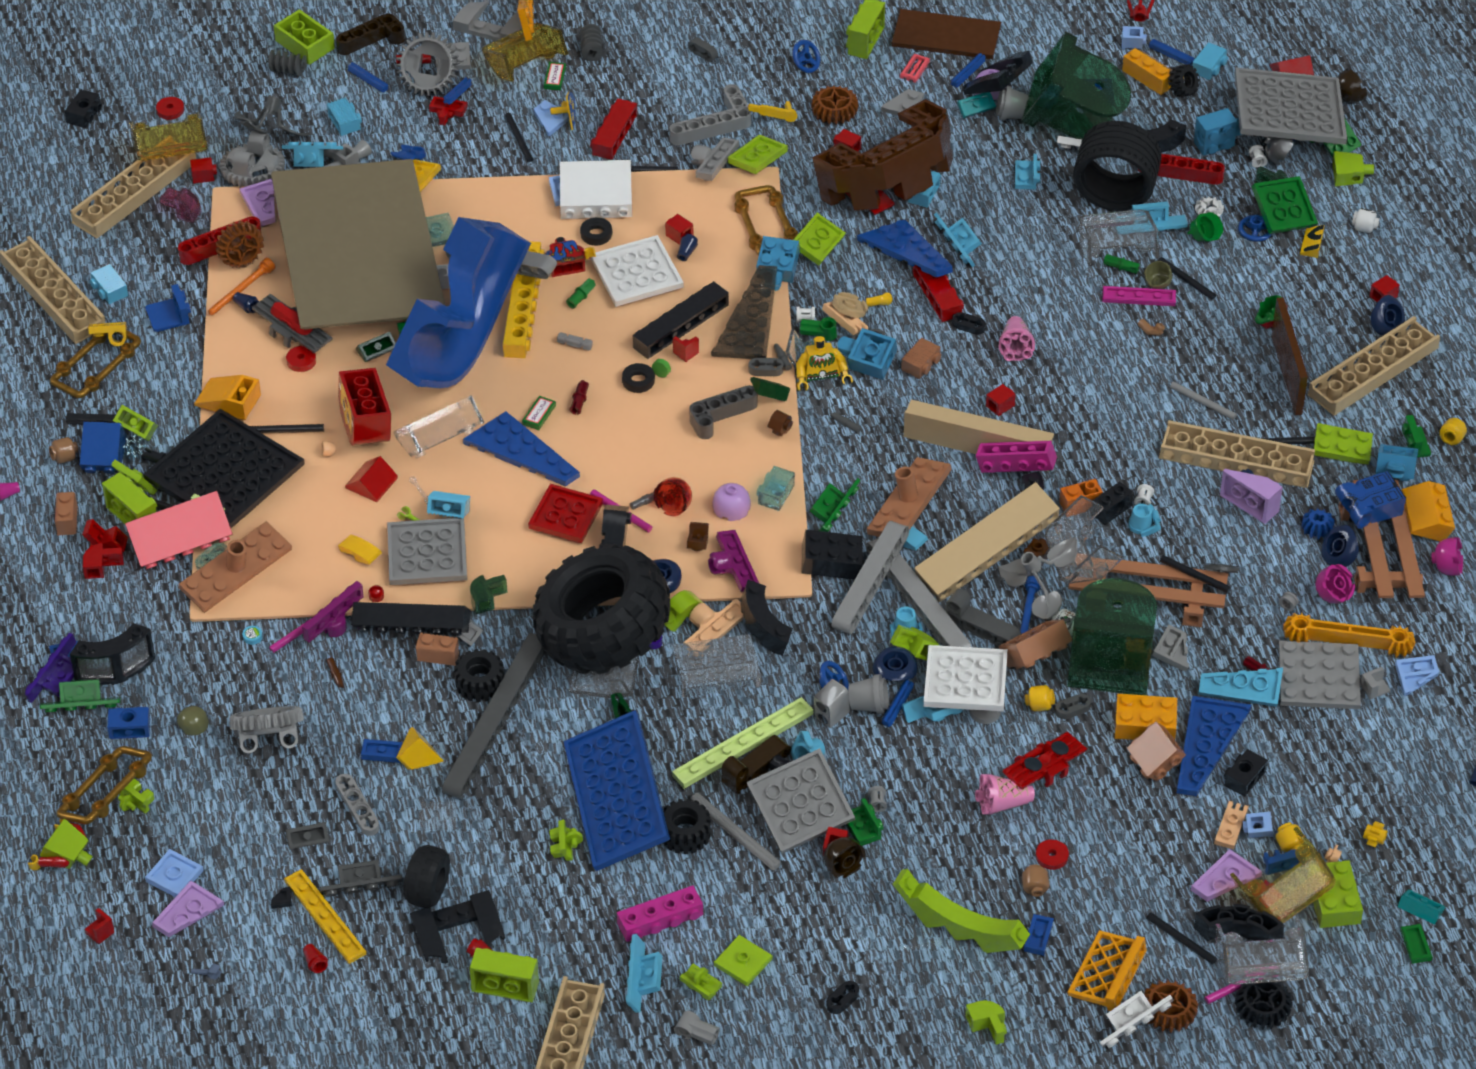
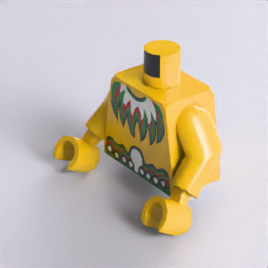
[796,336,853,391]

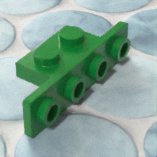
[809,478,860,532]
[40,679,121,712]

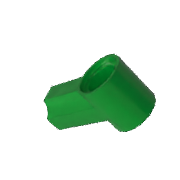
[800,317,837,341]

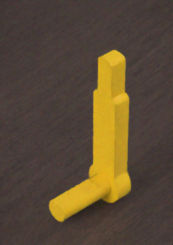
[748,101,797,122]

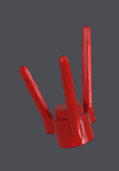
[1127,0,1155,22]

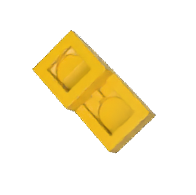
[338,534,382,565]

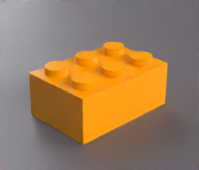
[1115,693,1177,740]

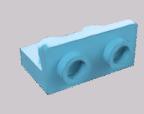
[1015,154,1040,190]

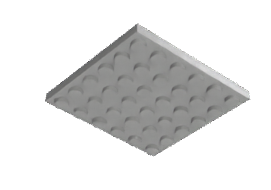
[1234,67,1347,145]

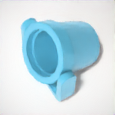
[1128,504,1161,537]
[890,606,923,636]
[791,731,825,760]

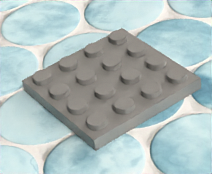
[387,518,467,585]
[1279,641,1361,709]
[747,748,855,854]

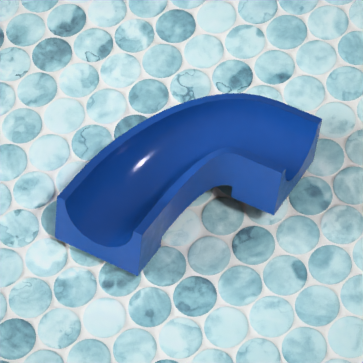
[386,217,531,388]

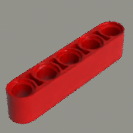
[1138,154,1225,185]
[178,216,262,265]

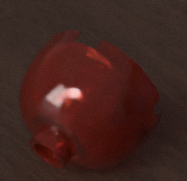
[653,477,692,516]

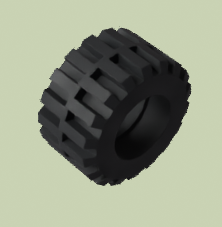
[454,649,504,702]
[663,799,711,854]

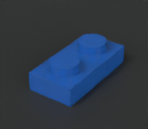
[361,739,403,763]
[1024,914,1054,956]

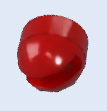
[368,585,384,602]

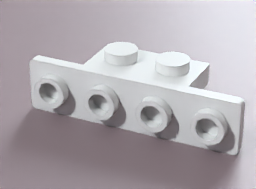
[1100,991,1174,1048]

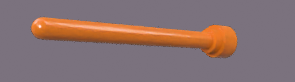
[208,257,276,315]

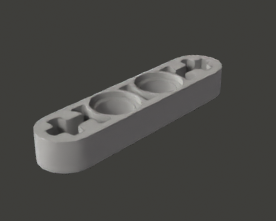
[335,774,379,836]

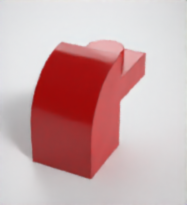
[82,519,129,552]
[83,543,124,579]

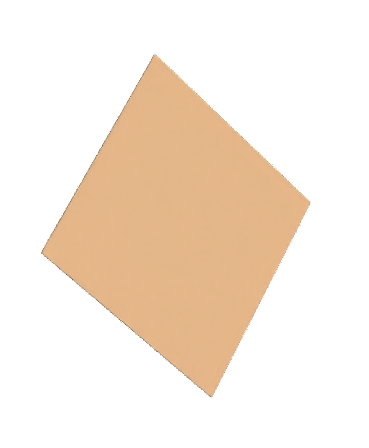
[190,167,812,622]

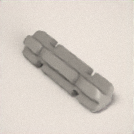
[557,332,593,350]

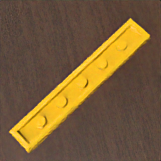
[284,869,367,964]

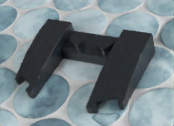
[963,51,1033,95]
[410,890,505,963]

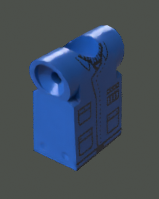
[1335,471,1406,529]

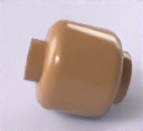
[49,437,79,464]
[1022,864,1050,897]

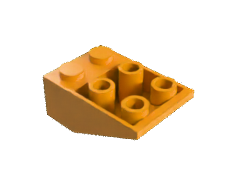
[194,375,261,420]

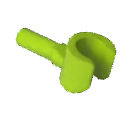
[397,506,419,521]

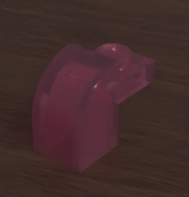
[160,187,201,223]

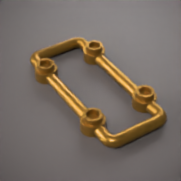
[735,185,798,256]
[50,330,141,398]
[56,746,152,825]

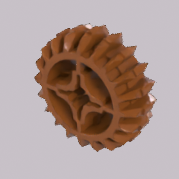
[811,85,858,125]
[215,220,264,269]
[1144,979,1198,1033]

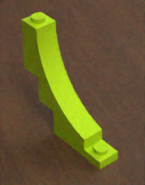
[892,869,1030,953]

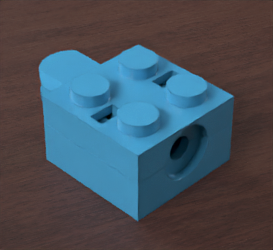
[1194,108,1242,156]
[756,236,800,292]
[838,328,897,380]
[1376,444,1418,481]

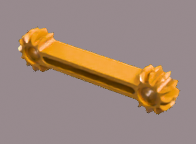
[1283,613,1415,658]

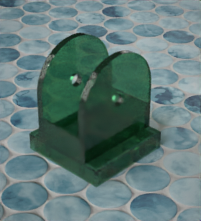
[1021,32,1131,140]
[1067,578,1157,695]

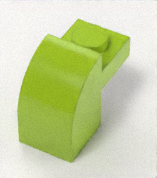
[664,590,704,632]
[890,624,939,661]
[965,1000,1007,1045]

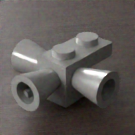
[322,140,372,167]

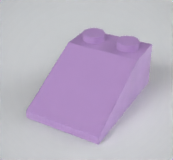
[1220,469,1283,524]

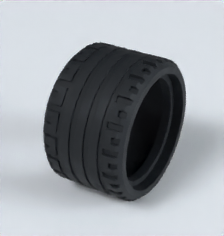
[1073,121,1162,211]

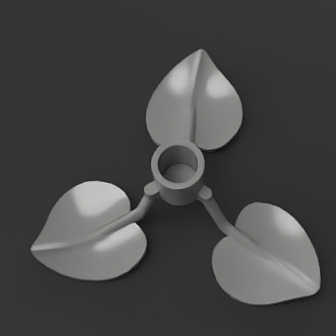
[998,537,1078,620]

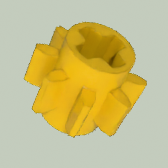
[1363,821,1388,848]

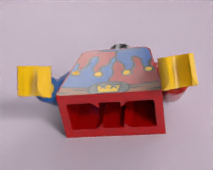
[545,237,596,277]

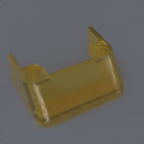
[482,23,568,81]
[129,112,208,161]
[1230,827,1336,923]

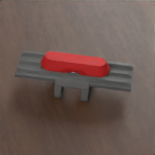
[252,294,332,353]

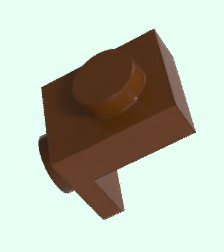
[687,522,709,551]

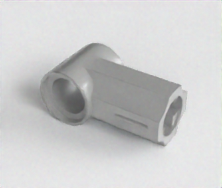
[674,1011,720,1045]

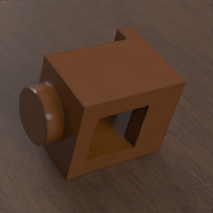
[1023,538,1051,567]

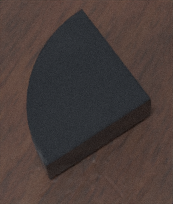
[271,886,292,909]

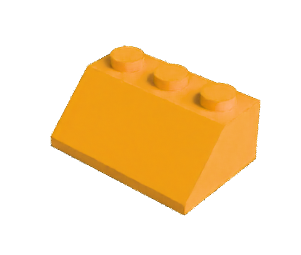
[1122,48,1184,95]
[1401,481,1455,541]

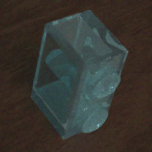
[756,466,795,511]

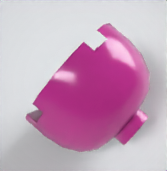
[1431,537,1463,576]
[1315,564,1355,604]

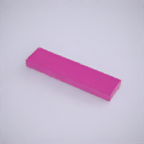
[1102,286,1176,306]

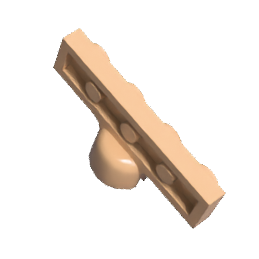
[682,598,744,659]

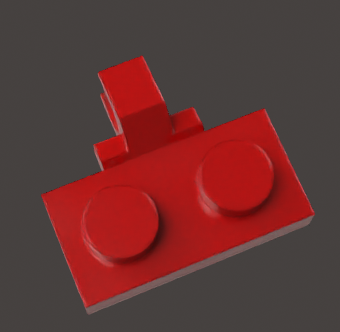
[429,96,468,126]

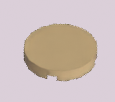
[832,292,868,318]

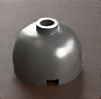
[1264,137,1296,166]

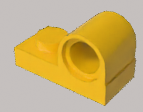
[88,322,127,346]

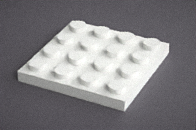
[590,235,684,307]
[924,645,1008,712]

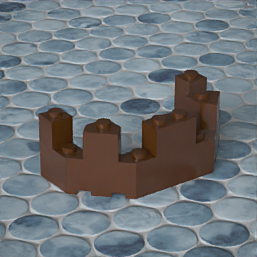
[812,99,953,211]

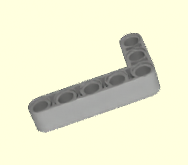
[670,84,751,145]

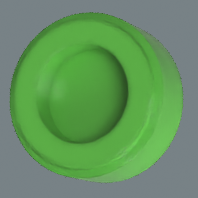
[652,359,671,378]

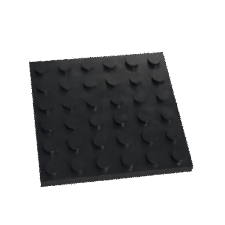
[143,409,305,528]

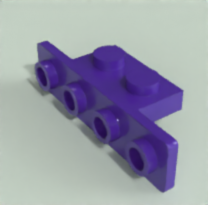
[25,633,76,703]

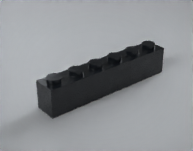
[633,281,729,359]
[351,602,471,636]

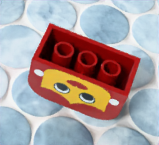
[338,367,391,446]

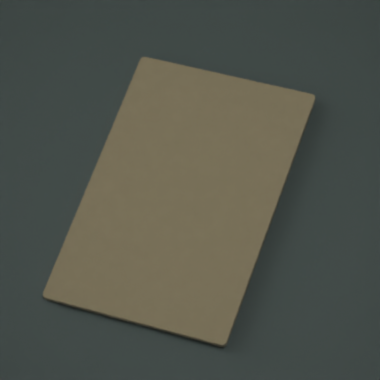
[271,159,445,329]

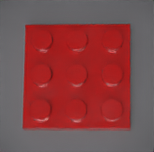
[528,484,603,543]

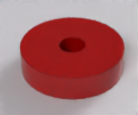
[156,97,184,120]
[286,346,316,372]
[1036,839,1069,870]

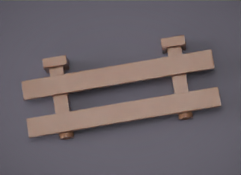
[1338,480,1425,598]
[1068,554,1228,627]

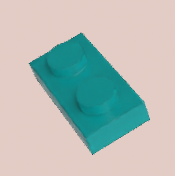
[957,92,996,119]

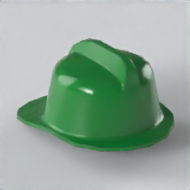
[1187,212,1224,242]

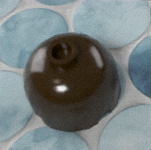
[1337,68,1367,104]
[824,837,866,878]

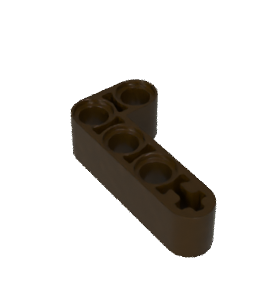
[336,13,405,55]
[721,735,792,794]

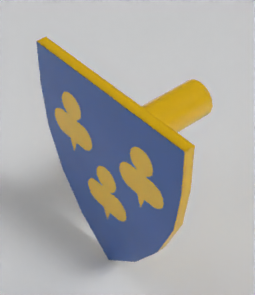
[550,92,575,130]

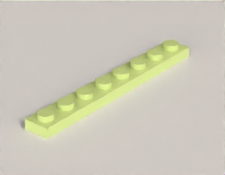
[672,697,813,789]

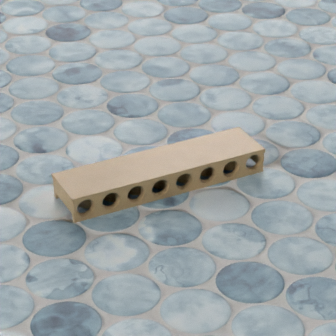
[70,136,196,239]
[0,236,106,344]
[1308,316,1440,416]
[904,400,1054,471]
[1159,420,1315,488]
[914,482,1060,602]
[535,976,605,1069]

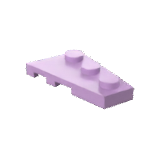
[240,179,276,227]
[1191,849,1262,902]
[152,881,224,937]

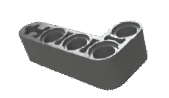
[689,385,758,439]
[945,588,1021,646]

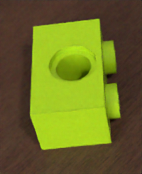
[113,405,158,441]

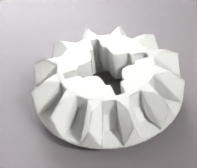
[1195,196,1224,217]

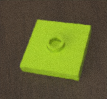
[111,459,157,495]
[714,935,773,986]

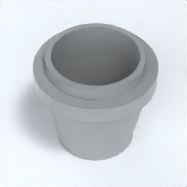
[996,86,1033,121]
[848,674,889,714]

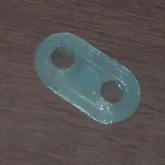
[195,543,227,570]

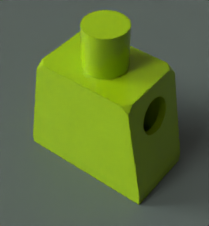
[1332,151,1374,186]

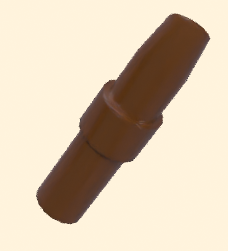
[326,657,344,688]

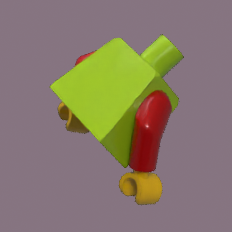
[27,819,93,870]

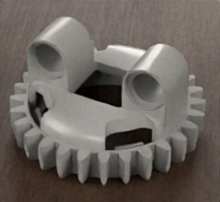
[396,32,460,96]
[219,130,285,188]
[229,706,304,753]

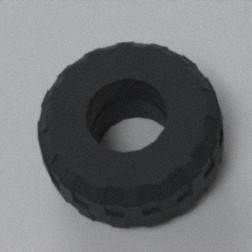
[403,845,450,908]

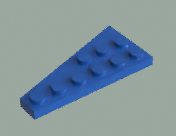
[857,220,953,278]
[463,411,580,487]
[1177,696,1252,796]

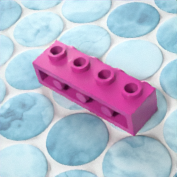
[976,440,1057,473]
[617,885,703,942]

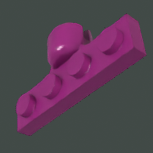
[708,530,760,592]
[302,581,364,643]

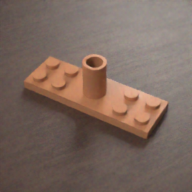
[867,457,952,537]
[179,521,292,613]

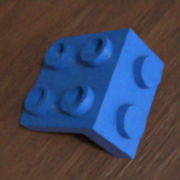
[145,284,191,332]

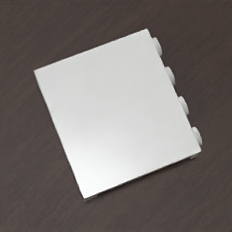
[560,160,632,219]

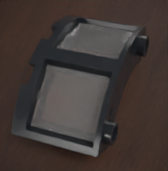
[70,623,155,687]

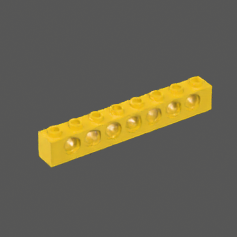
[503,241,545,358]

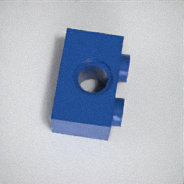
[107,707,151,739]

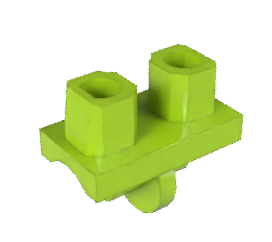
[118,778,155,813]
[550,819,583,861]
[680,963,722,1000]

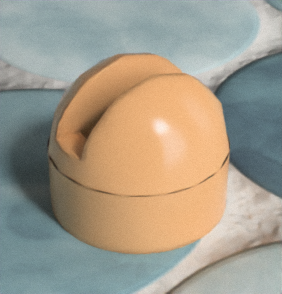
[322,441,336,456]

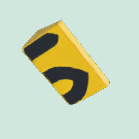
[1300,225,1325,258]

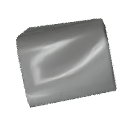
[814,679,850,728]

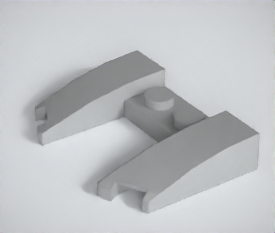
[453,0,524,46]

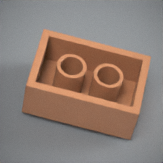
[999,619,1073,669]

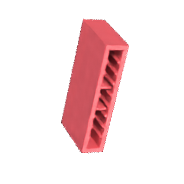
[125,491,233,569]

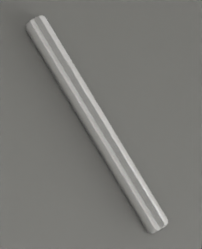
[691,793,780,871]

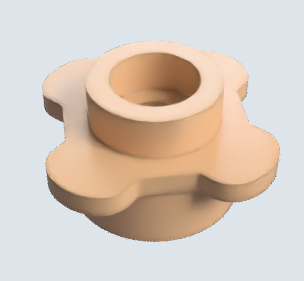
[1324,844,1342,863]

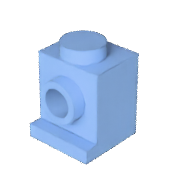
[1122,26,1147,50]
[1243,812,1273,838]

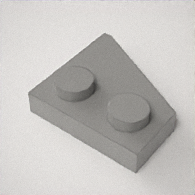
[881,89,925,115]
[1152,624,1189,672]

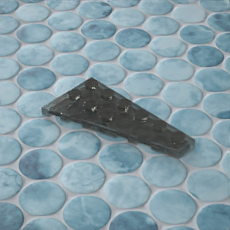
[711,265,777,359]

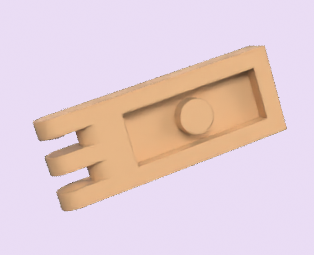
[822,301,868,335]
[1214,801,1249,850]

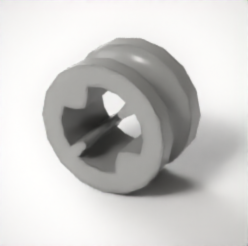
[1279,592,1299,611]

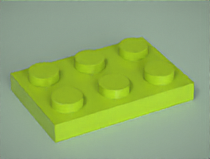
[728,134,788,174]
[793,212,846,266]
[1313,423,1373,465]

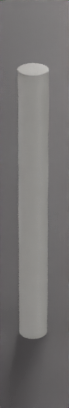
[1170,381,1237,420]

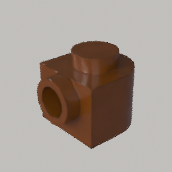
[767,410,793,436]

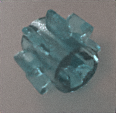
[122,435,147,458]

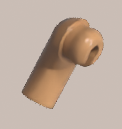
[1138,319,1165,336]

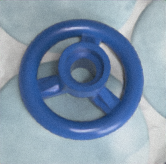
[792,40,821,73]
[1238,215,1272,242]
[819,661,849,690]

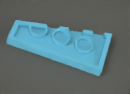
[1198,667,1283,707]

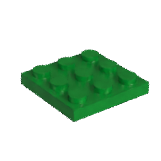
[1251,176,1318,234]

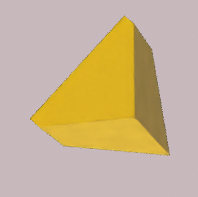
[396,727,444,770]

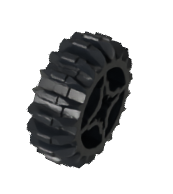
[1235,976,1293,1030]

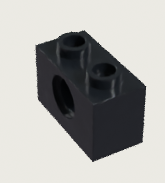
[64,89,102,128]
[1091,481,1133,525]
[1224,749,1268,797]

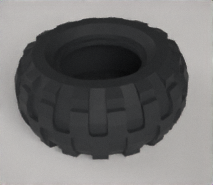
[533,544,670,674]

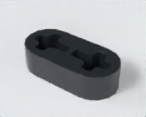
[952,312,986,335]
[826,981,859,1014]

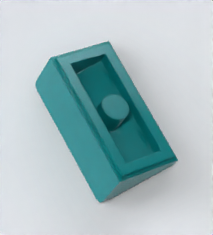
[1398,889,1446,925]

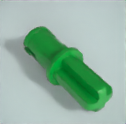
[1104,254,1140,274]
[566,278,596,309]

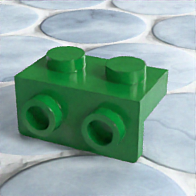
[1402,415,1431,458]
[846,798,883,846]

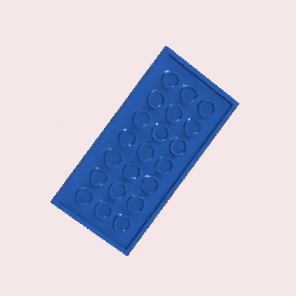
[563,710,670,871]

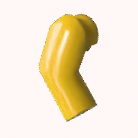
[866,292,893,307]

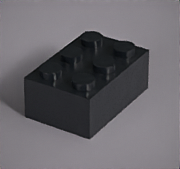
[801,529,863,579]

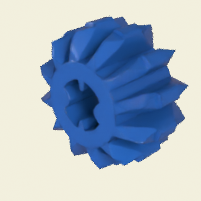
[1301,507,1334,540]

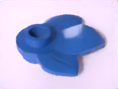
[391,144,426,160]

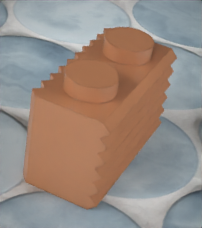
[901,338,941,379]
[55,492,78,535]
[416,632,459,666]

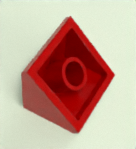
[1270,55,1314,75]
[345,456,398,502]

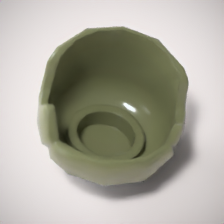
[1144,261,1173,289]
[177,705,209,736]

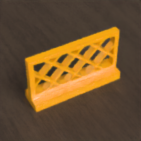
[1067,930,1147,1011]

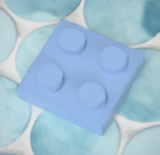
[145,849,203,897]

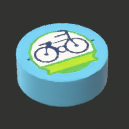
[242,626,263,645]

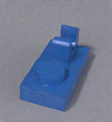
[1263,848,1307,875]

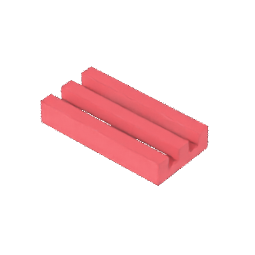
[900,54,930,83]

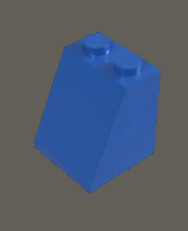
[79,422,127,474]

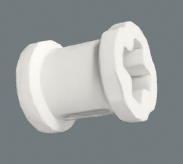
[1249,145,1268,168]
[796,307,815,323]
[1134,484,1154,505]

